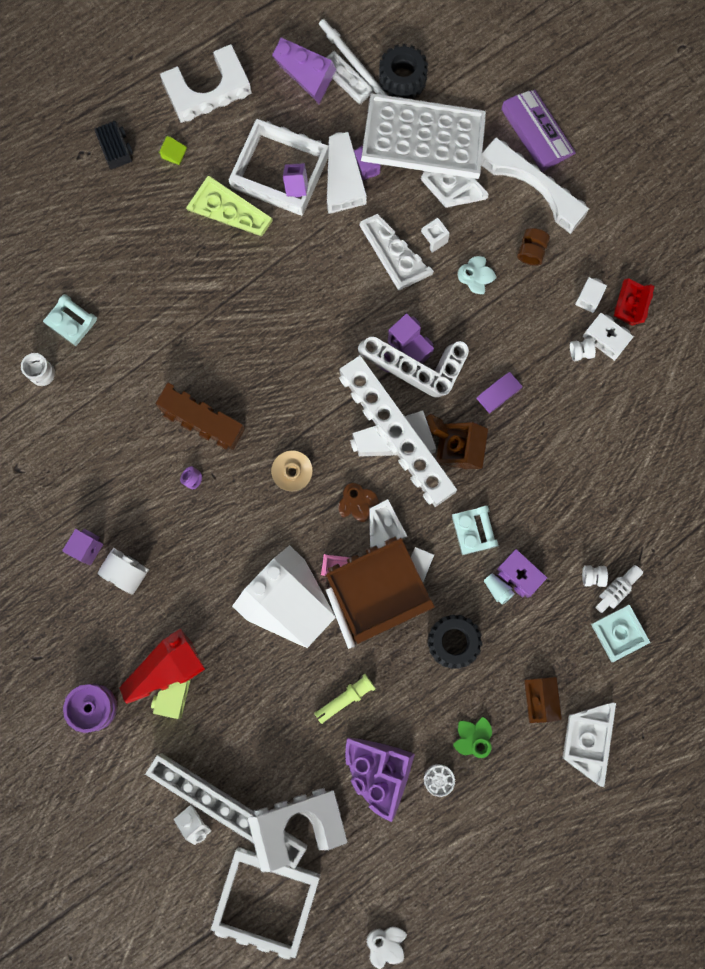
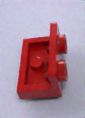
[613,278,655,325]

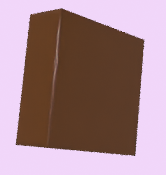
[426,414,449,439]

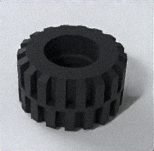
[379,44,428,99]
[427,614,483,669]

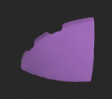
[345,738,415,822]

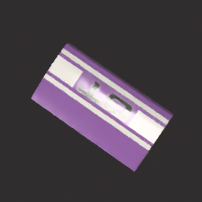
[502,90,575,172]

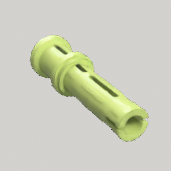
[314,674,376,724]

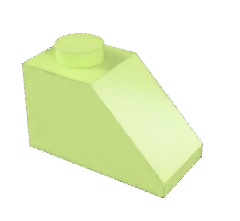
[151,679,191,719]

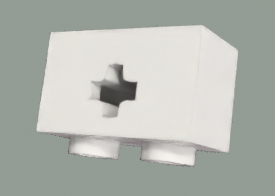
[583,313,634,361]

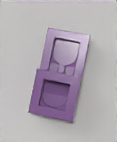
[476,372,523,414]

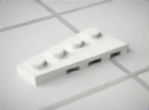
[360,214,434,291]

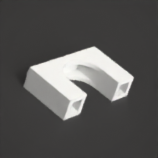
[160,45,251,123]
[248,788,347,872]

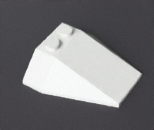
[232,545,336,648]

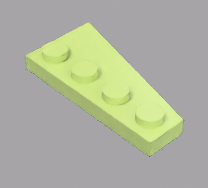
[186,176,273,236]

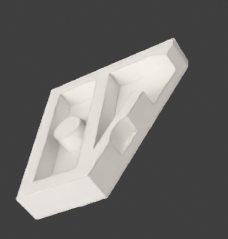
[370,500,407,549]

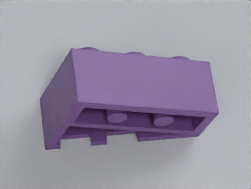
[272,38,336,104]

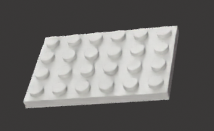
[361,93,486,179]

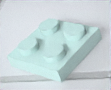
[591,605,650,662]

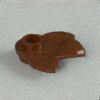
[338,483,379,522]

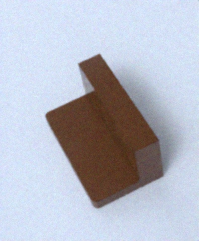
[524,677,562,723]

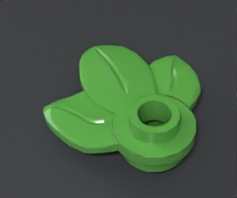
[453,717,492,758]

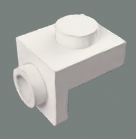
[173,805,211,845]

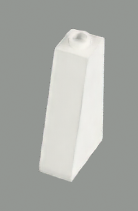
[327,132,366,214]
[350,411,436,456]

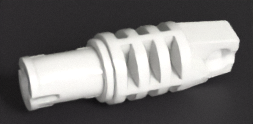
[596,565,643,613]

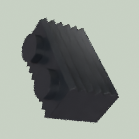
[94,121,133,170]

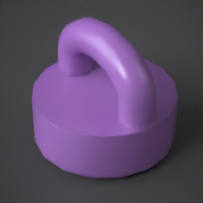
[180,466,202,489]

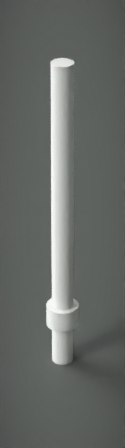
[319,19,388,96]

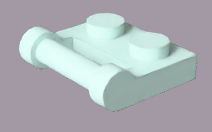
[43,294,97,346]
[452,506,499,555]

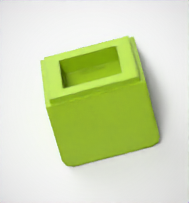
[160,136,187,165]

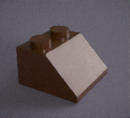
[436,422,488,469]

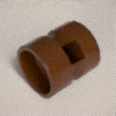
[517,228,550,266]

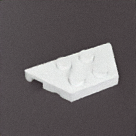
[421,171,488,207]
[563,703,616,787]

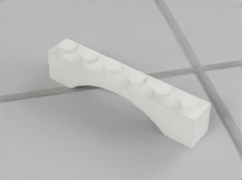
[481,138,589,234]

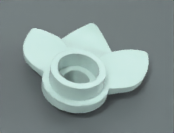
[458,256,496,294]

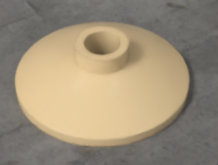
[271,451,313,492]

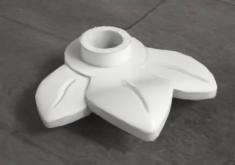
[367,927,407,969]

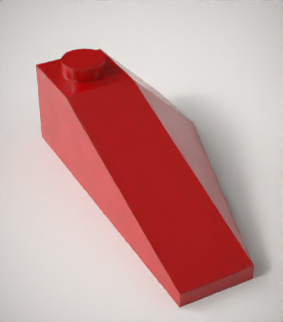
[119,628,205,704]

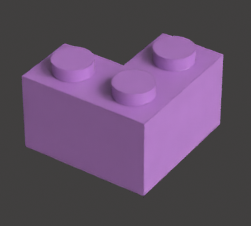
[388,313,434,364]

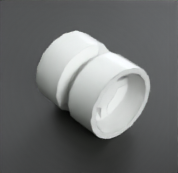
[21,353,55,386]

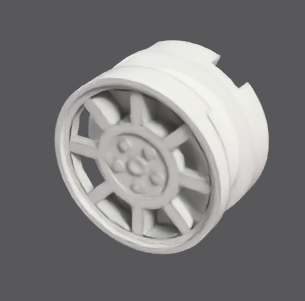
[424,764,455,797]

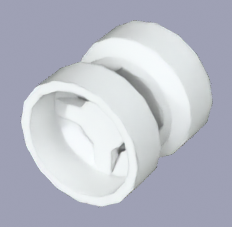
[570,338,595,361]
[582,565,608,587]

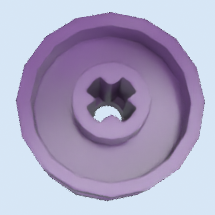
[63,684,117,733]

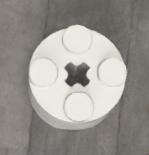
[97,548,149,594]

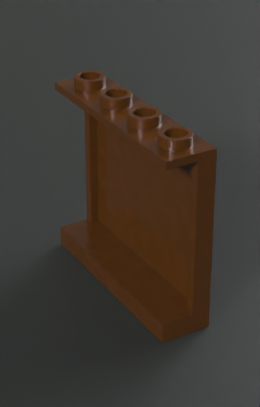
[325,536,434,644]

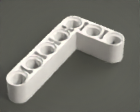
[358,337,469,397]

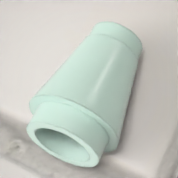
[484,573,515,605]

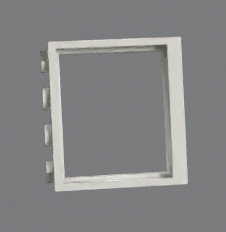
[229,119,329,216]
[211,847,320,959]

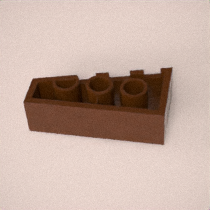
[155,382,245,450]

